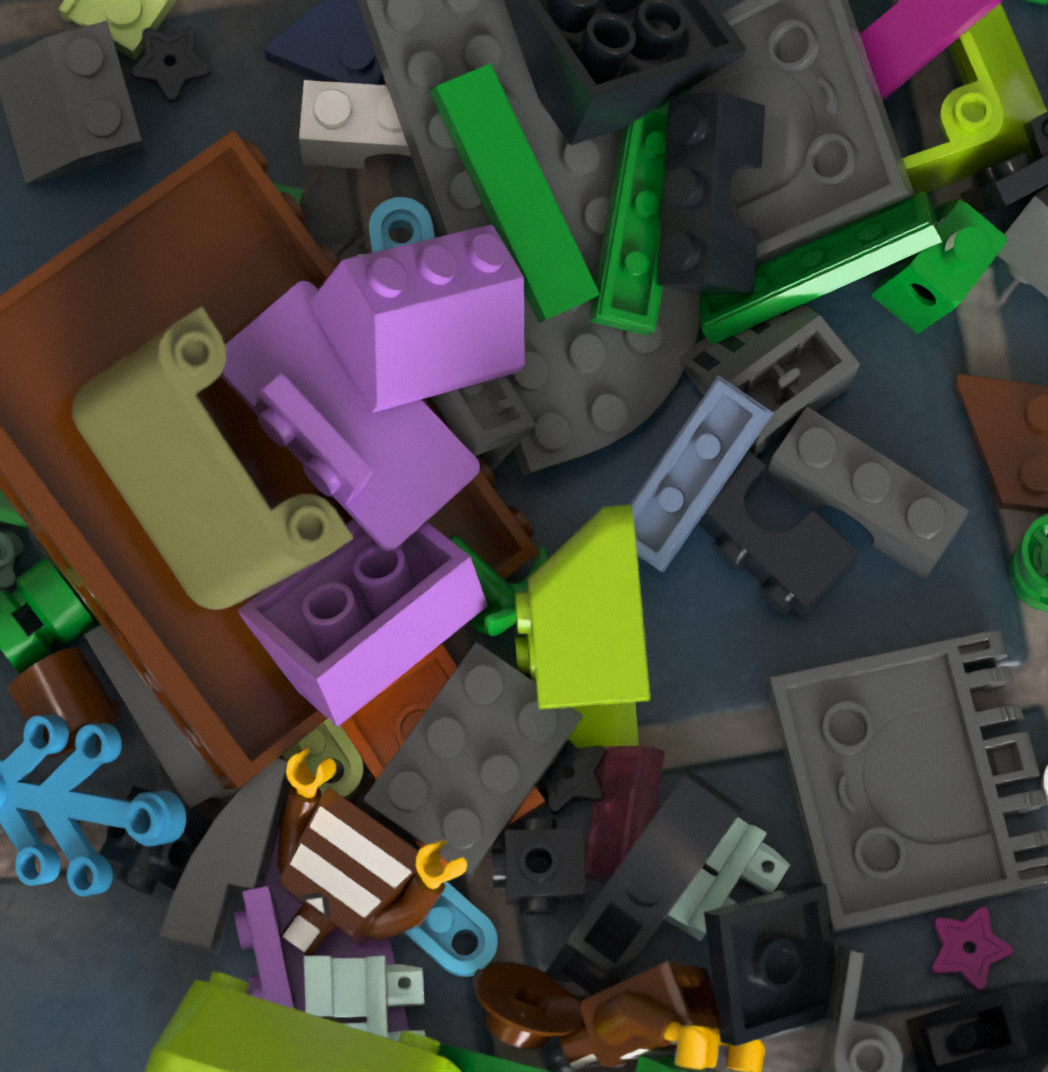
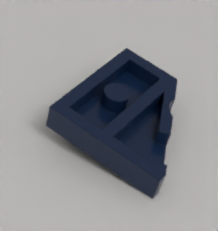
[264,0,384,85]

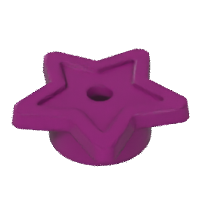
[931,906,1014,992]

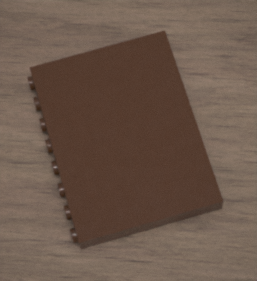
[0,130,538,789]

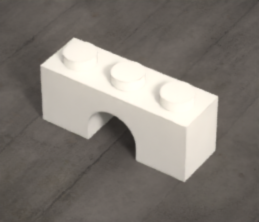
[299,80,411,169]

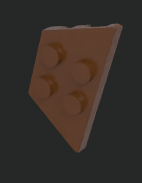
[953,374,1048,514]

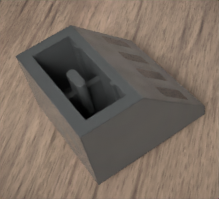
[678,304,860,456]

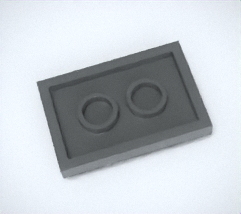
[362,642,583,879]

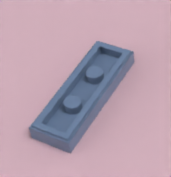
[630,375,774,572]

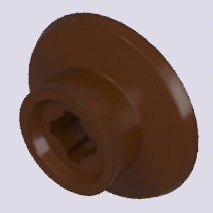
[473,962,584,1049]

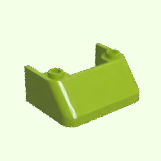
[902,2,1047,194]
[515,504,650,750]
[144,971,462,1072]

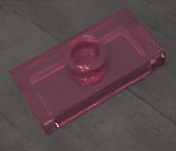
[585,746,665,878]

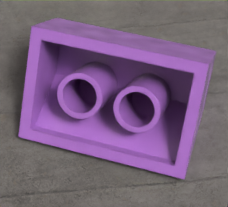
[308,224,525,413]
[238,519,488,727]

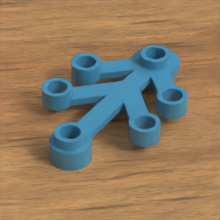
[0,714,186,897]

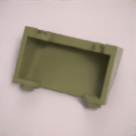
[72,306,353,609]

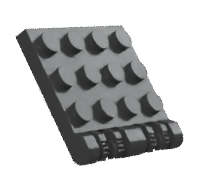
[688,0,915,266]
[766,630,1048,934]

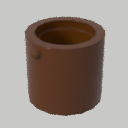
[7,647,120,758]

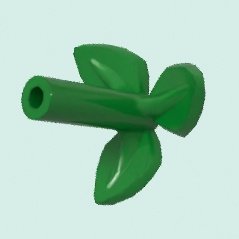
[448,533,548,636]

